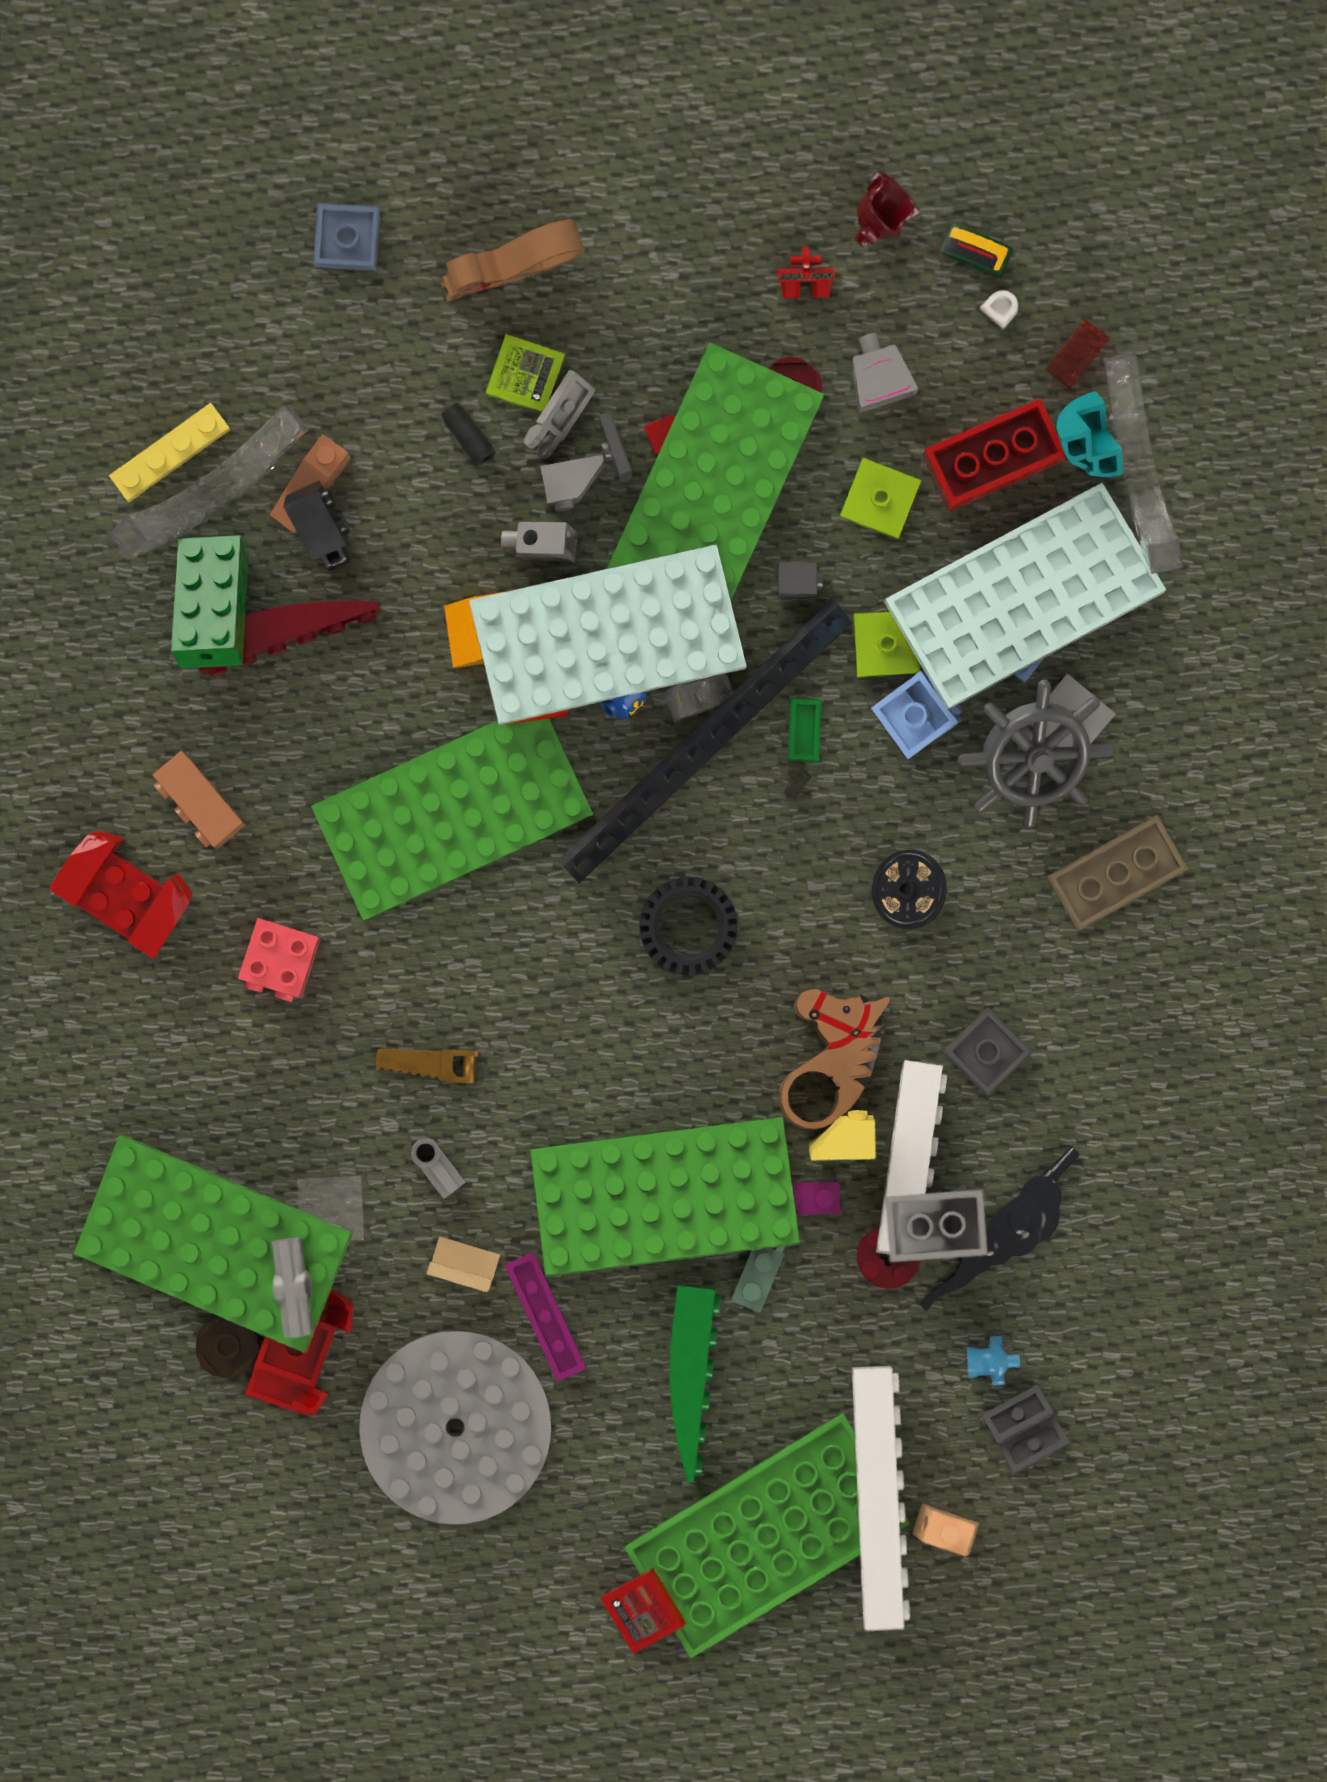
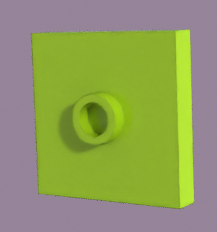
[840,458,921,540]
[853,612,920,678]

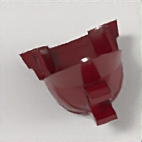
[854,170,920,248]

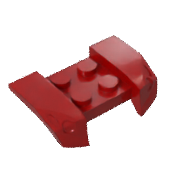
[49,831,193,959]
[245,1290,353,1416]

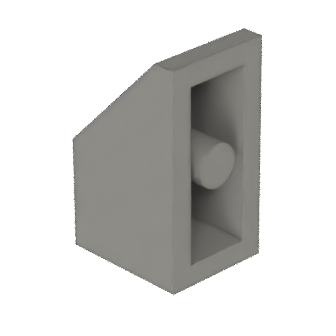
[541,455,604,511]

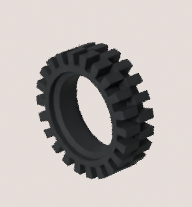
[639,876,738,976]

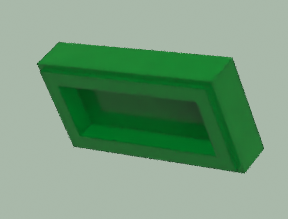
[787,698,822,763]

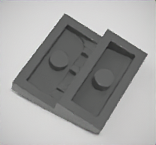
[982,1385,1070,1475]

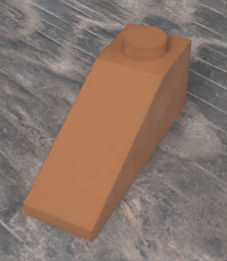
[270,434,351,534]

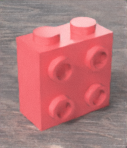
[238,918,321,1002]

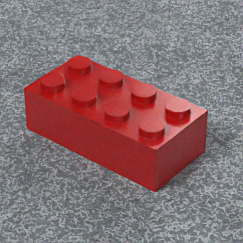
[923,398,1066,512]

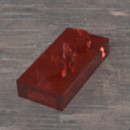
[1046,319,1110,389]

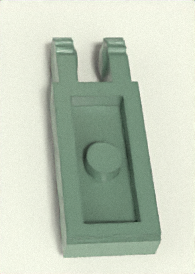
[731,1246,785,1313]

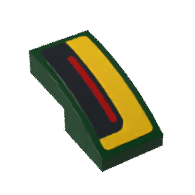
[940,223,1014,278]

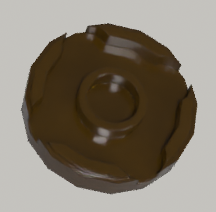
[196,1316,260,1378]

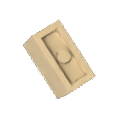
[427,1236,500,1293]

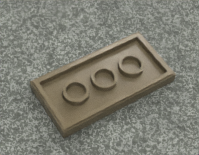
[1047,815,1189,932]

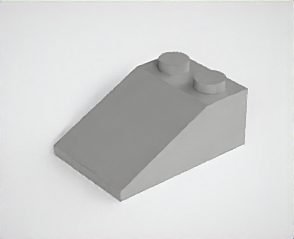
[885,1190,987,1262]

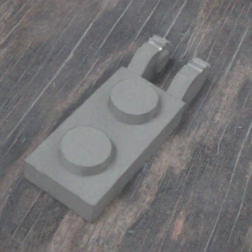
[523,370,595,459]

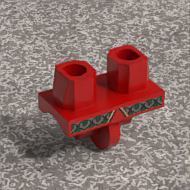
[777,247,835,299]

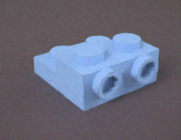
[871,670,963,759]

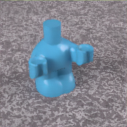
[967,1336,1020,1386]

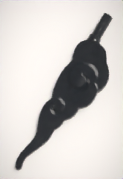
[923,1146,1080,1310]

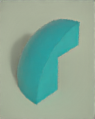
[1056,391,1123,477]

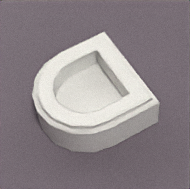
[980,290,1018,329]

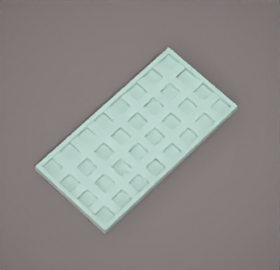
[884,483,1166,710]
[469,545,747,725]

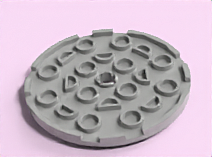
[359,1331,551,1524]

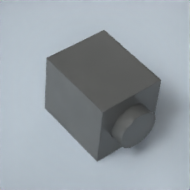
[778,562,823,598]

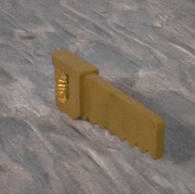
[376,1049,480,1084]

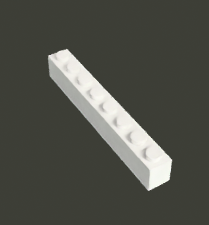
[852,1366,910,1630]

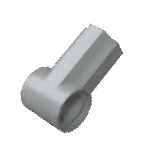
[411,1138,466,1199]

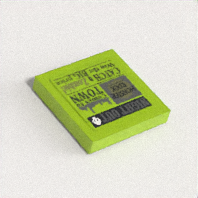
[486,334,565,413]

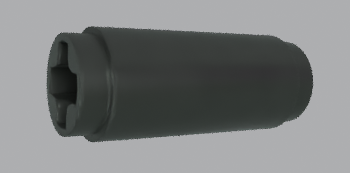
[441,402,495,466]

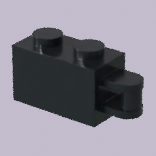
[283,481,351,571]

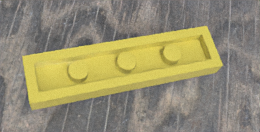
[109,403,230,503]

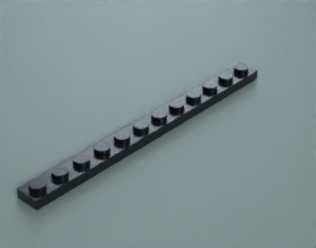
[557,599,852,884]

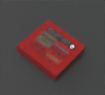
[600,1568,687,1654]

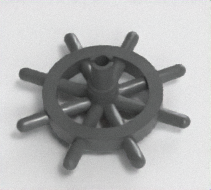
[958,680,1115,829]

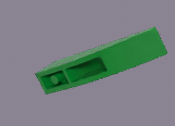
[670,1284,721,1483]

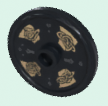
[872,850,947,929]

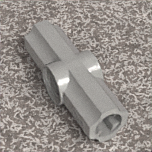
[272,1237,314,1338]

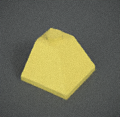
[808,1110,876,1160]

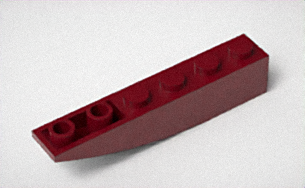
[199,600,381,677]

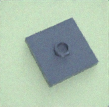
[313,203,381,271]

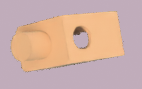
[912,1503,980,1556]

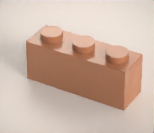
[153,750,246,849]

